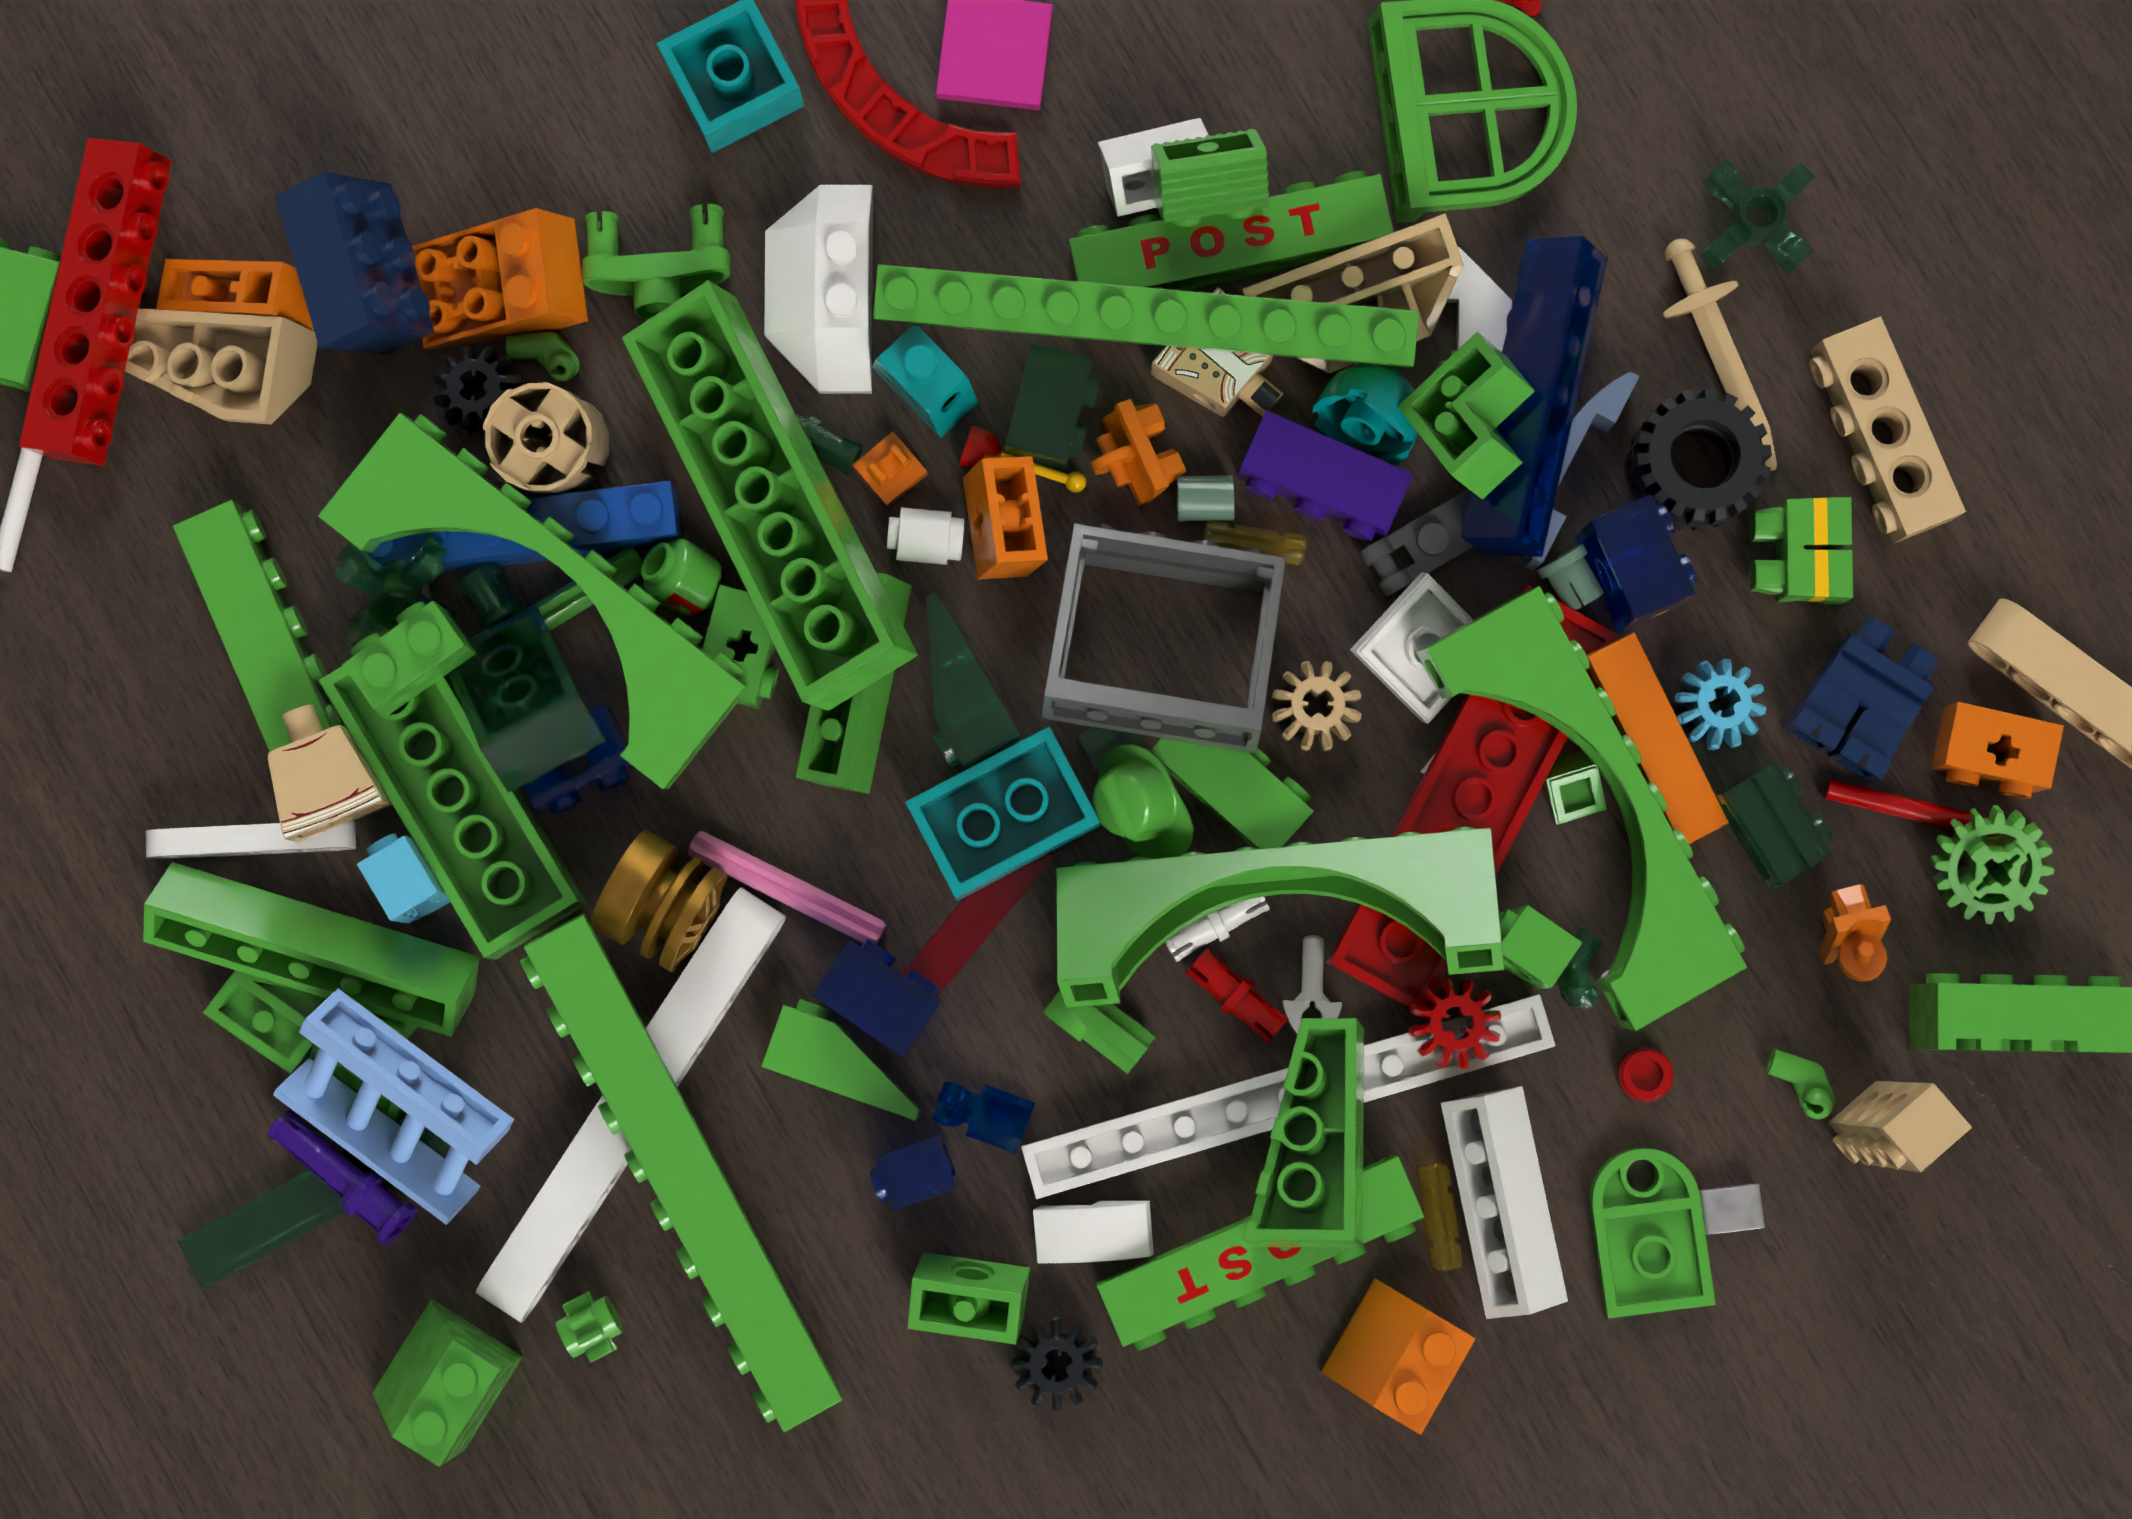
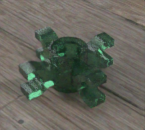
[1701,159,1815,274]
[334,537,457,646]

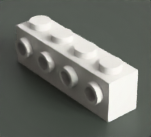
[1441,1086,1568,1319]

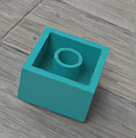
[656,0,805,153]

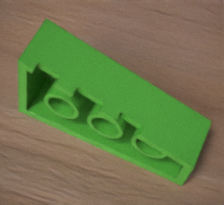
[1909,973,2132,1053]
[1243,1018,1364,1248]

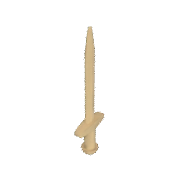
[1663,239,1777,471]

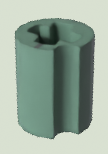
[1176,475,1234,522]

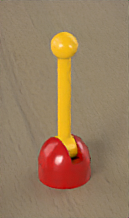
[959,425,1086,493]

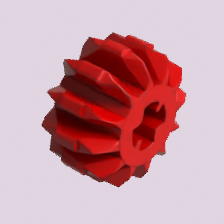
[1408,977,1501,1069]

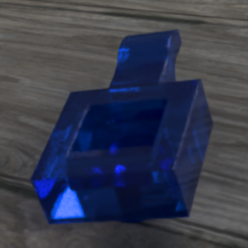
[932,1082,1035,1154]

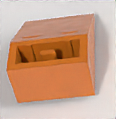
[412,208,588,350]

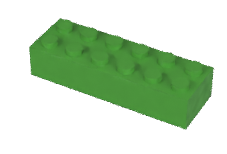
[319,666,588,960]

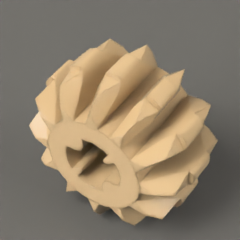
[1271,661,1362,751]

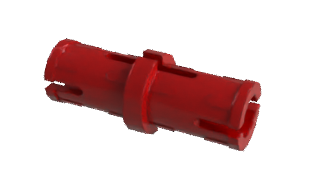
[1185,948,1289,1044]

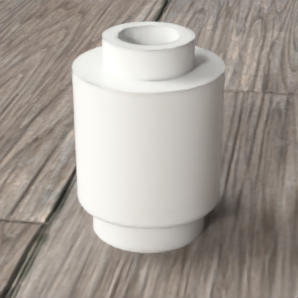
[887,507,964,565]

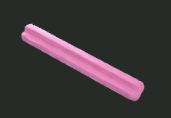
[687,831,886,947]

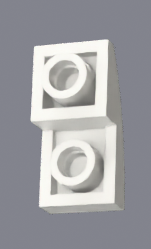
[1033,1201,1154,1263]

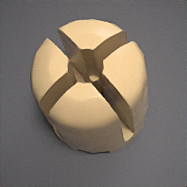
[483,382,609,495]

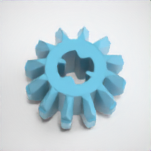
[1672,659,1766,750]

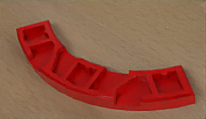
[795,0,1021,189]

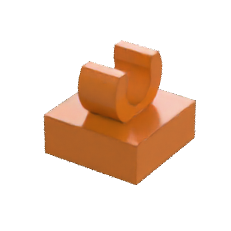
[853,431,928,508]

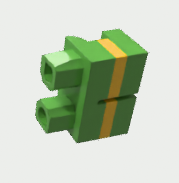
[1749,497,1853,605]

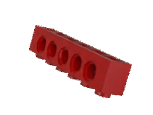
[19,138,172,466]

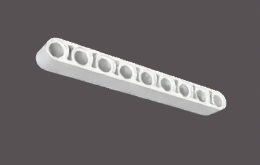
[476,887,786,1323]

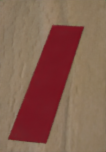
[892,853,1055,1012]

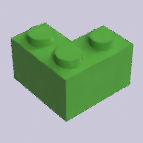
[1398,331,1535,499]

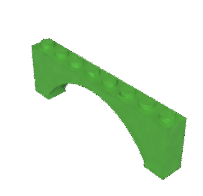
[318,413,750,789]
[1416,586,1747,1031]
[1057,827,1504,1008]

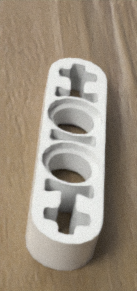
[145,821,356,859]

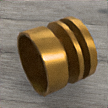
[590,829,728,972]

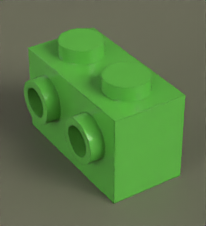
[342,601,476,716]

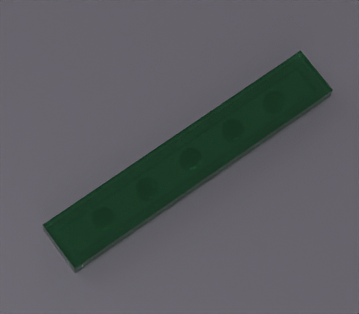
[177,1084,469,1289]

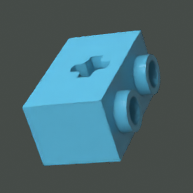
[357,834,450,925]

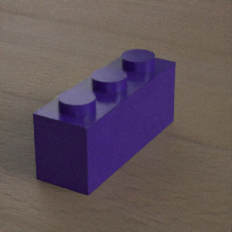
[1238,410,1413,542]

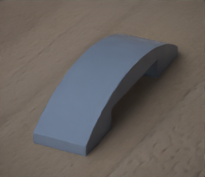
[1524,371,1640,571]

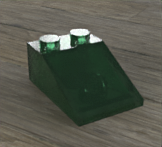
[926,592,1021,771]

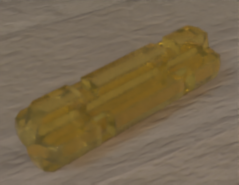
[1202,520,1307,565]
[1419,1163,1463,1271]

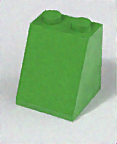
[372,1299,523,1467]

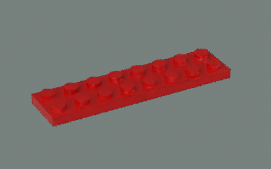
[1326,585,1620,1008]

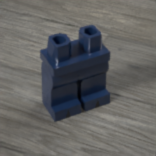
[1782,617,1938,782]

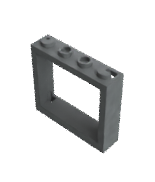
[1042,524,1286,753]

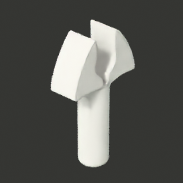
[1282,935,1342,1035]

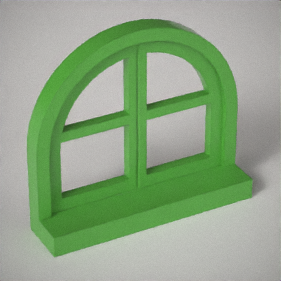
[1366,0,1577,223]

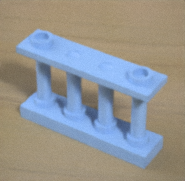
[273,988,514,1225]

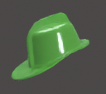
[1092,744,1194,859]

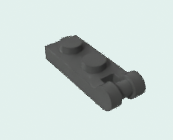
[1359,489,1514,598]

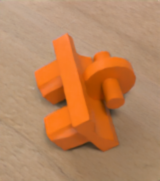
[1091,399,1186,506]
[1819,884,1891,982]

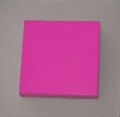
[936,0,1053,111]

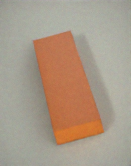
[1586,632,1729,844]

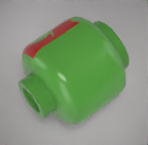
[641,538,722,617]

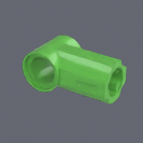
[1042,989,1156,1074]

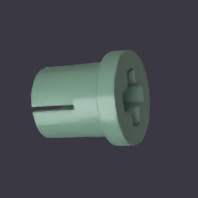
[1536,543,1604,610]

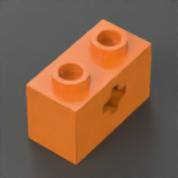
[963,456,1048,580]
[1931,702,2064,799]

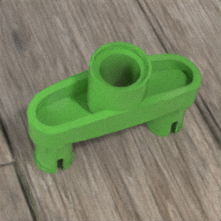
[582,204,730,320]

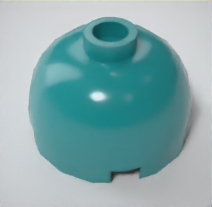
[1313,363,1418,465]

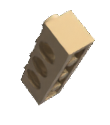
[1809,316,1966,544]
[1828,1081,1972,1172]

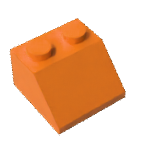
[1320,1278,1476,1435]

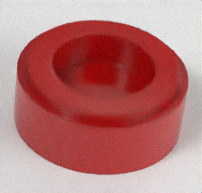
[1616,1048,1673,1102]

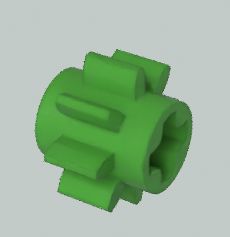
[556,1291,624,1363]

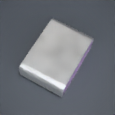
[1699,1184,1765,1235]

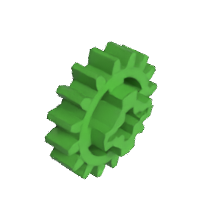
[1930,805,2054,925]

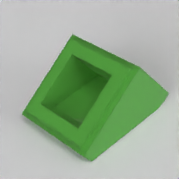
[1543,750,1607,825]

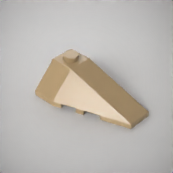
[125,308,318,425]

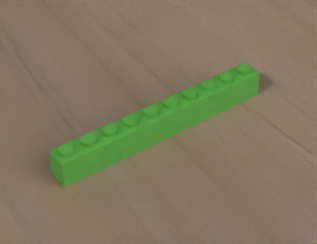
[873,264,1419,368]
[520,913,842,1432]

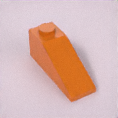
[156,259,314,331]

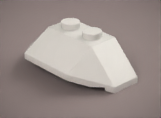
[764,185,873,394]

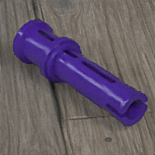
[268,1109,417,1246]

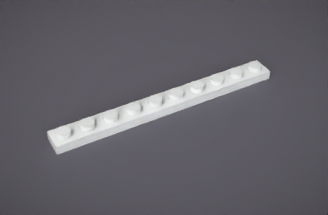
[1021,994,1555,1199]

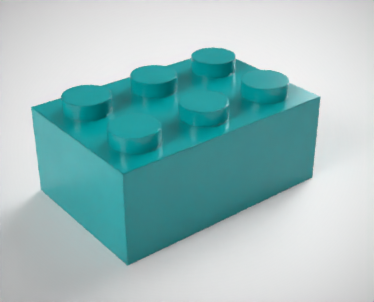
[905,726,1100,901]

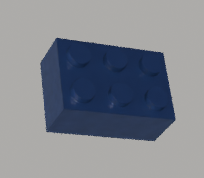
[275,171,435,355]

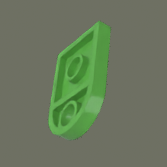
[1589,1148,1716,1319]

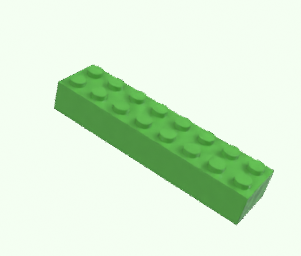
[622,280,918,711]

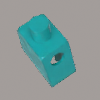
[872,323,979,439]

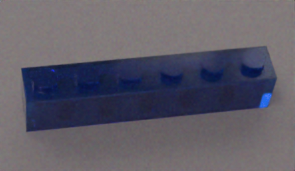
[1460,236,1608,557]

